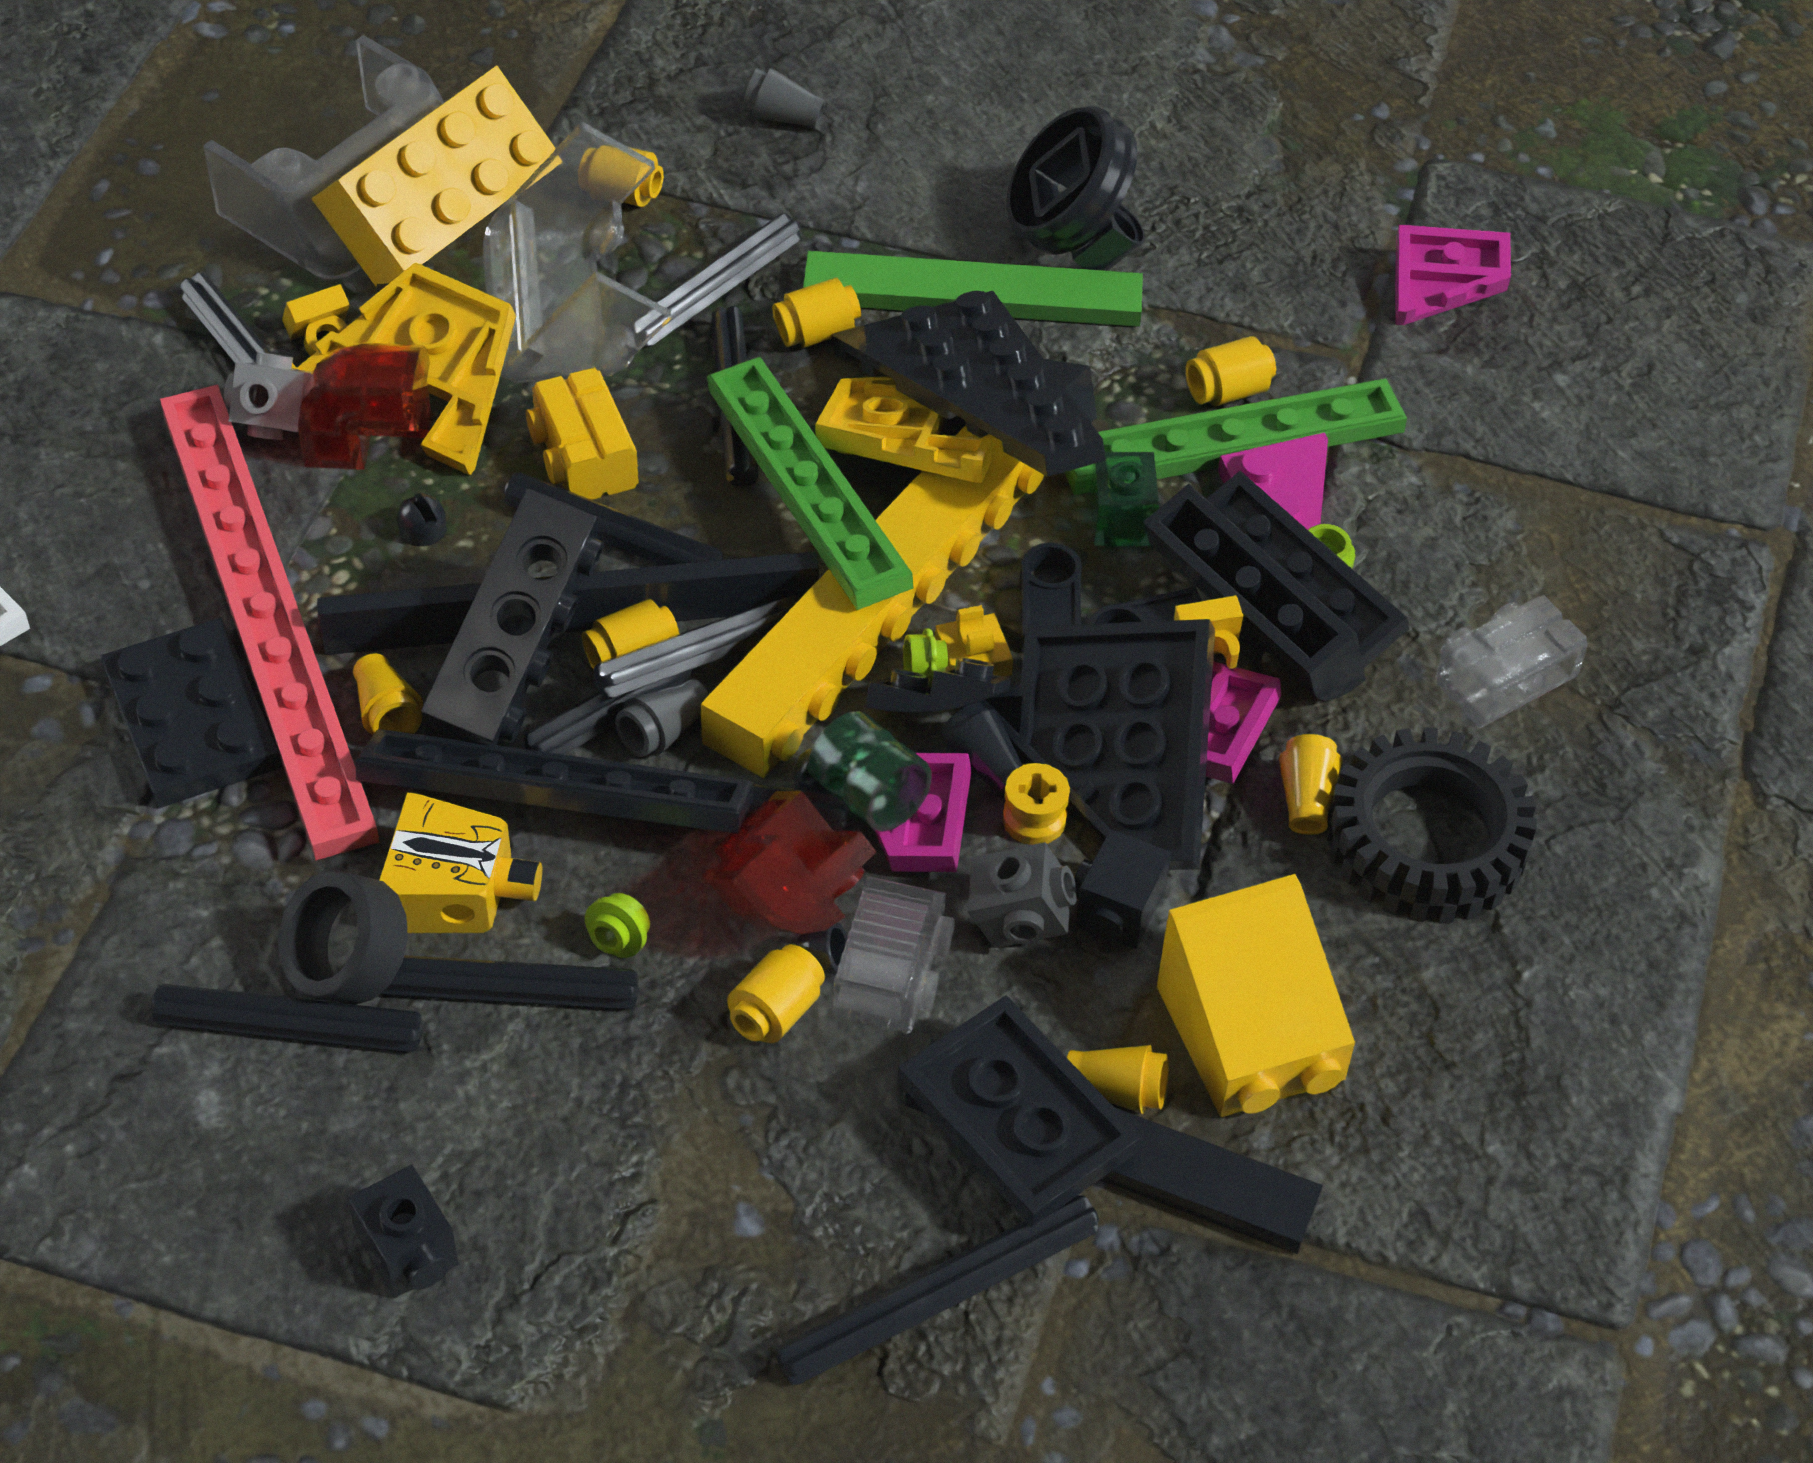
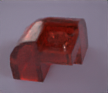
[298,343,432,470]
[702,791,876,934]

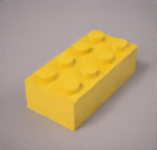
[311,66,563,288]

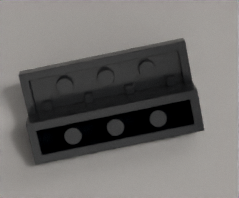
[1143,471,1409,701]

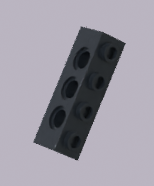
[421,488,604,746]

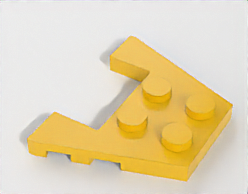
[292,262,516,476]
[815,376,992,483]

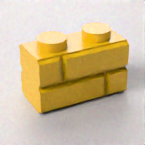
[526,367,639,500]

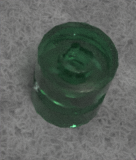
[809,711,932,832]

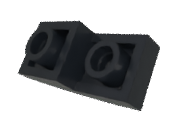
[865,658,1011,712]

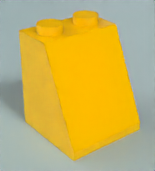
[1157,874,1355,1118]

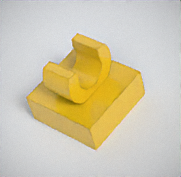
[282,284,350,356]
[1174,595,1243,669]
[935,605,1013,676]

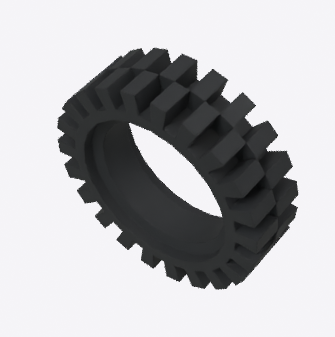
[1327,727,1537,923]

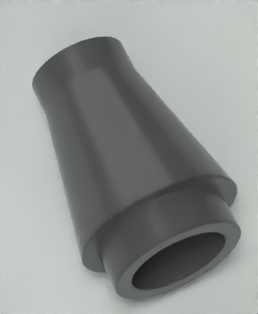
[743,68,826,129]
[615,679,709,757]

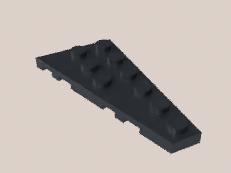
[831,291,1106,477]

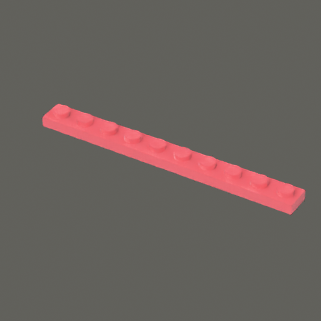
[160,384,379,861]

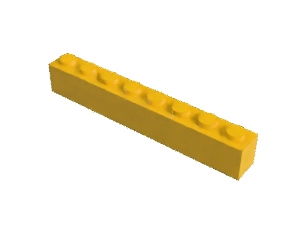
[701,425,1044,779]

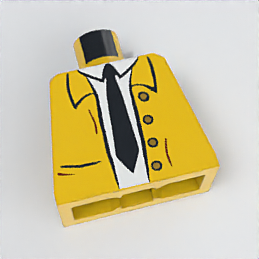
[380,792,542,933]

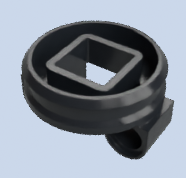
[1006,106,1145,271]

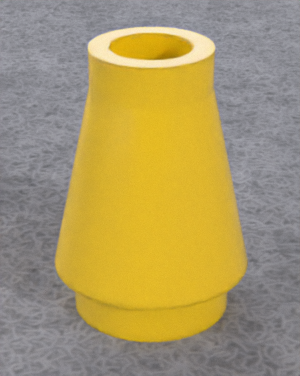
[353,653,423,735]
[1279,734,1343,835]
[1067,1045,1169,1114]

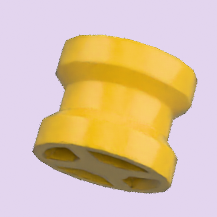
[1002,763,1070,845]

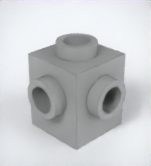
[224,352,322,440]

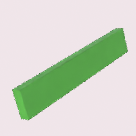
[803,251,1143,327]
[707,357,914,610]
[1064,378,1407,495]

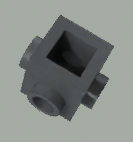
[967,842,1077,948]

